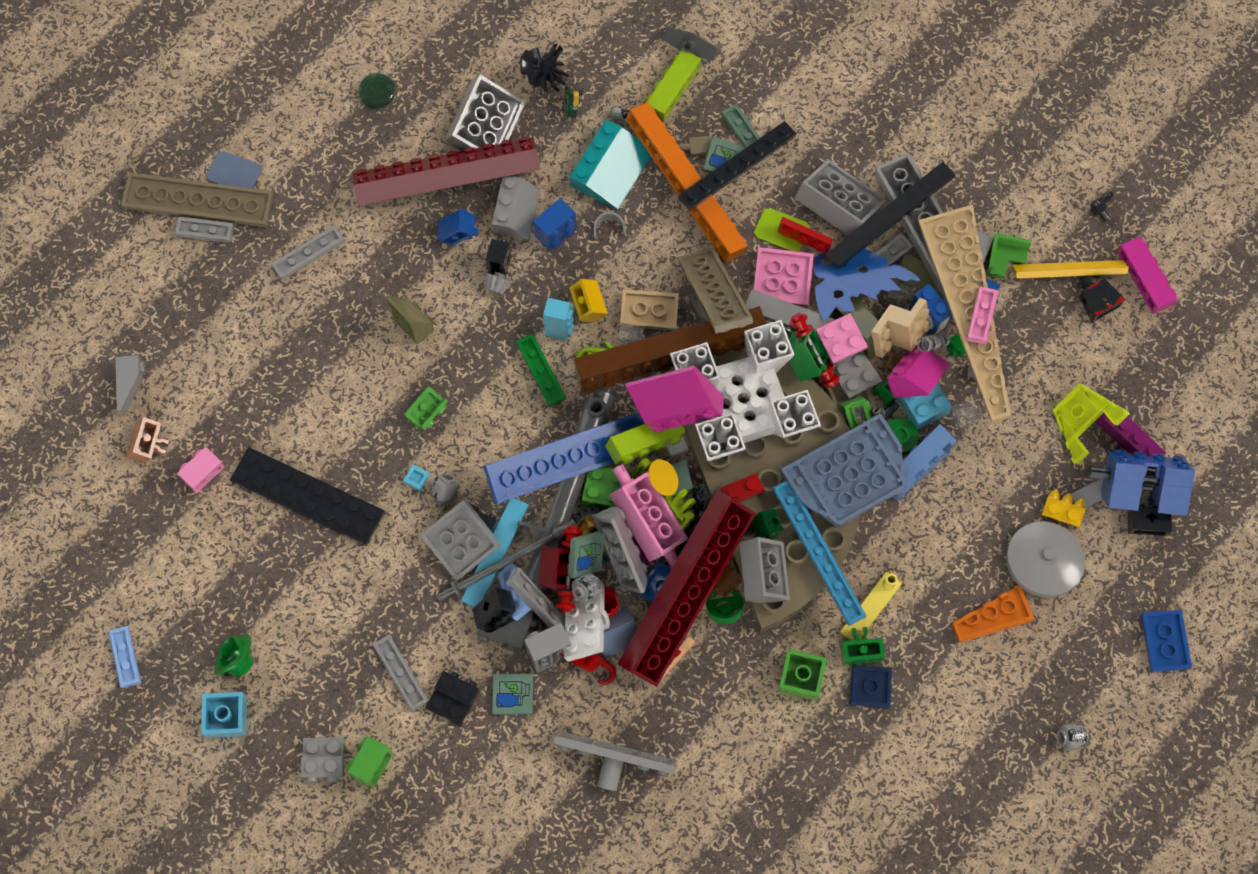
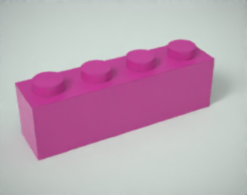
[1117,236,1177,314]

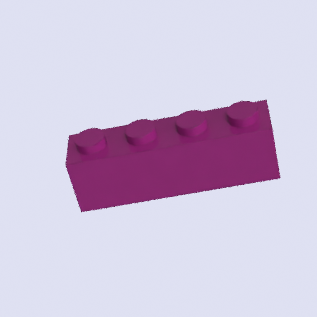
[1095,399,1167,456]

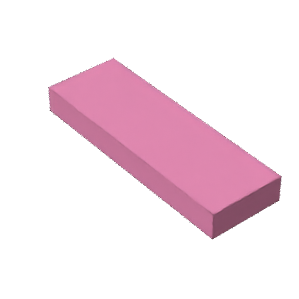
[967,287,999,344]

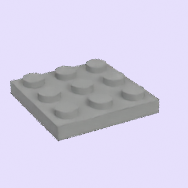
[420,499,501,581]

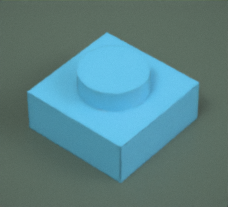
[403,465,430,492]

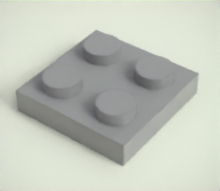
[832,351,882,400]

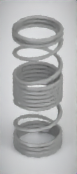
[917,332,950,352]

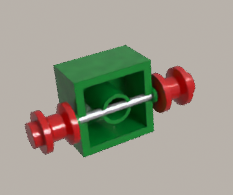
[789,313,840,388]

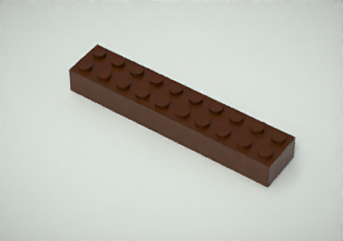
[574,306,766,393]

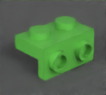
[403,386,448,430]

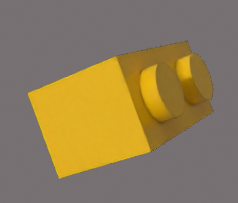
[569,279,608,322]

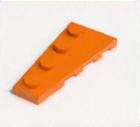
[952,585,1035,643]

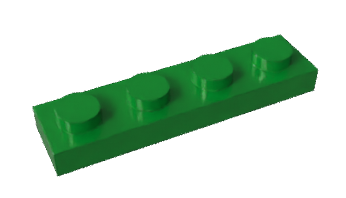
[516,334,566,407]

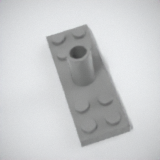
[554,731,677,791]

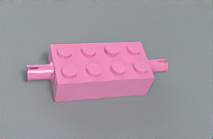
[609,464,688,568]

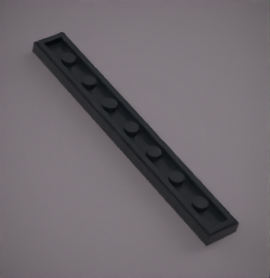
[826,162,955,269]

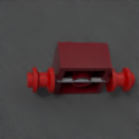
[538,526,583,612]

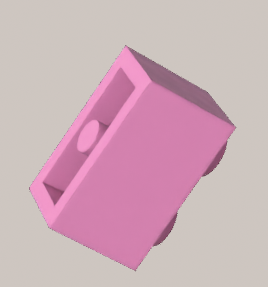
[177,447,225,494]

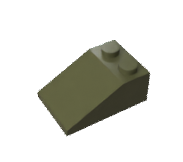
[386,296,434,345]

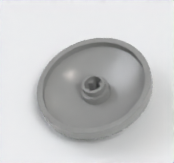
[1006,521,1085,598]

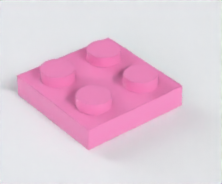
[816,313,868,364]

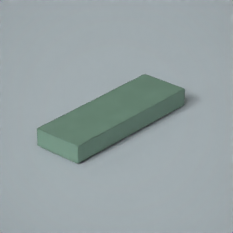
[721,104,760,148]

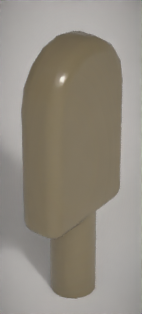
[677,136,713,156]

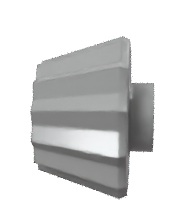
[486,272,511,294]

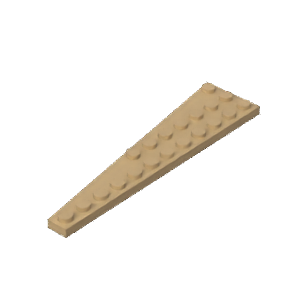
[918,205,1011,423]

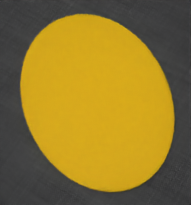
[649,459,679,496]

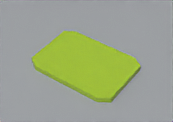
[754,208,810,252]

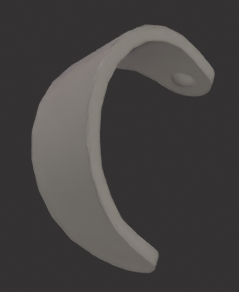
[594,212,626,239]

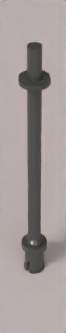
[436,519,578,602]

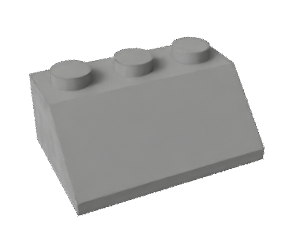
[492,176,540,239]
[740,537,790,603]

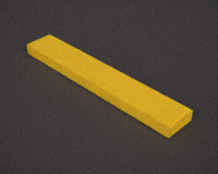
[1012,260,1128,279]

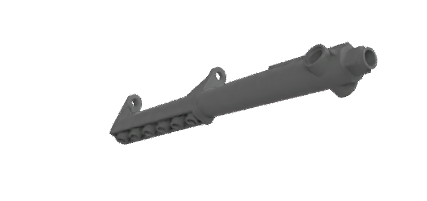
[476,387,615,652]

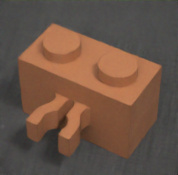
[126,417,169,463]

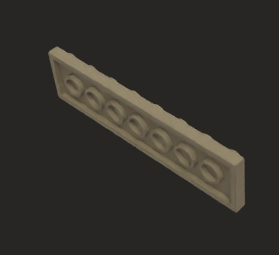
[121,172,274,227]
[678,248,753,333]

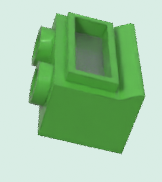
[839,396,871,430]

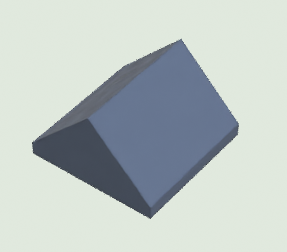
[603,607,637,658]

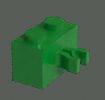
[840,627,885,666]

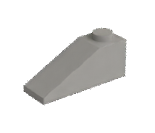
[115,355,146,417]

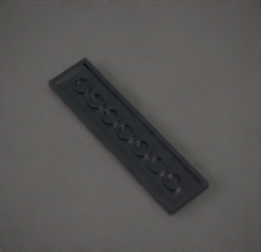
[230,447,385,546]

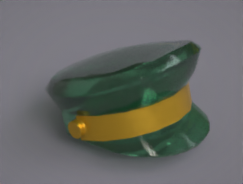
[563,86,584,119]

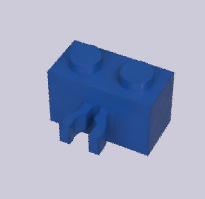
[437,209,478,246]

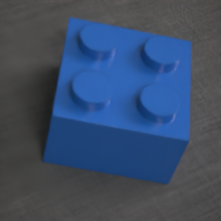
[533,198,576,251]

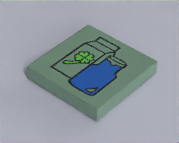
[702,136,745,183]
[568,531,604,579]
[492,674,533,715]

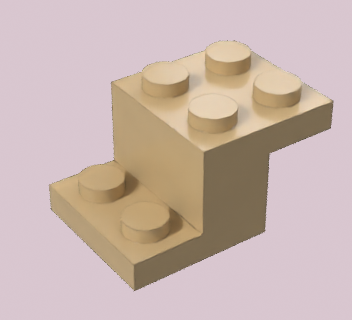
[871,298,931,358]

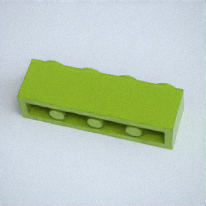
[644,49,701,122]
[605,424,686,465]

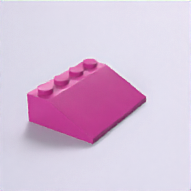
[626,366,724,432]

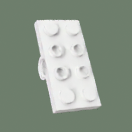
[564,581,610,662]

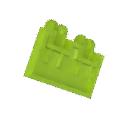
[630,457,696,531]

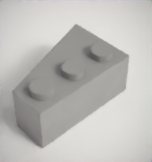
[524,623,571,673]

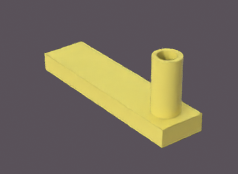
[839,572,902,641]

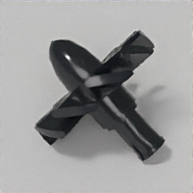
[518,44,569,92]

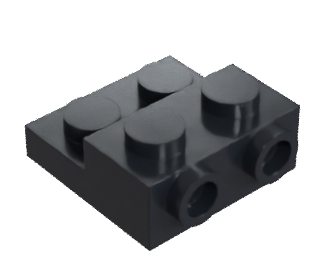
[425,670,480,726]

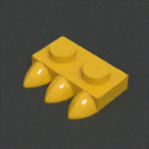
[1042,489,1086,528]

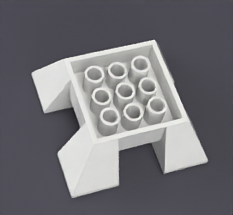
[670,320,821,461]

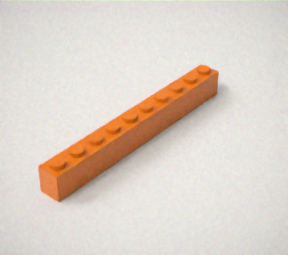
[626,102,748,263]

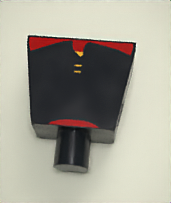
[1079,275,1125,323]

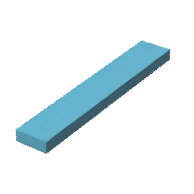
[461,498,529,607]

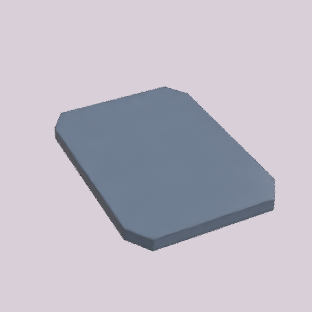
[206,151,262,188]

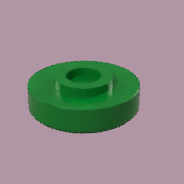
[887,418,919,455]
[706,590,744,624]

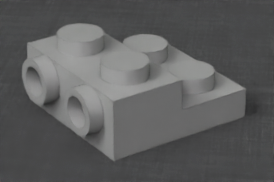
[301,737,345,783]

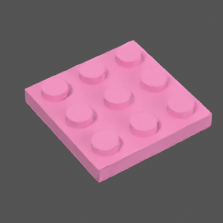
[753,247,814,308]

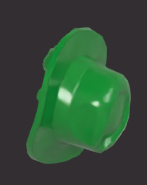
[214,634,254,678]

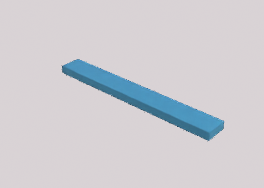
[772,481,866,626]

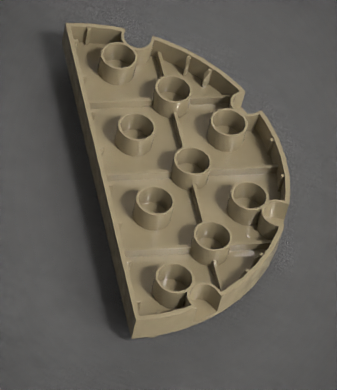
[662,346,860,633]

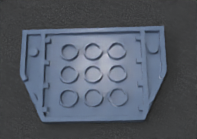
[781,413,906,527]

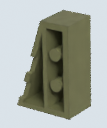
[834,296,878,360]

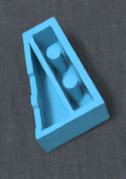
[543,298,576,341]

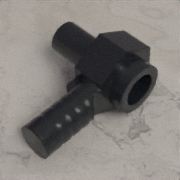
[1090,191,1113,222]

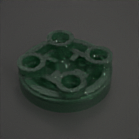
[358,73,395,109]

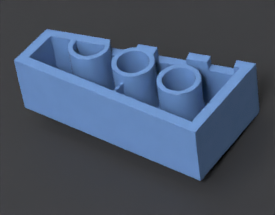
[893,424,957,501]

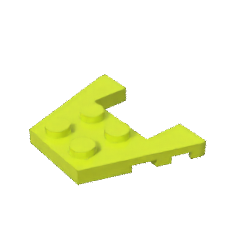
[1053,384,1130,464]

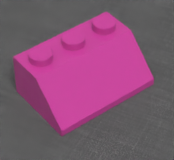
[887,346,950,398]

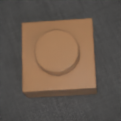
[886,352,905,372]

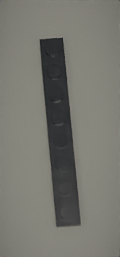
[678,121,797,211]

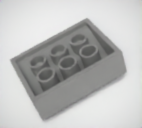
[444,74,525,151]
[795,159,887,236]
[592,506,648,593]

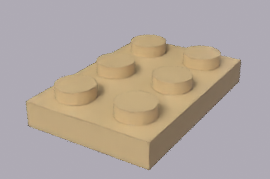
[620,290,679,331]

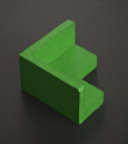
[986,233,1032,279]

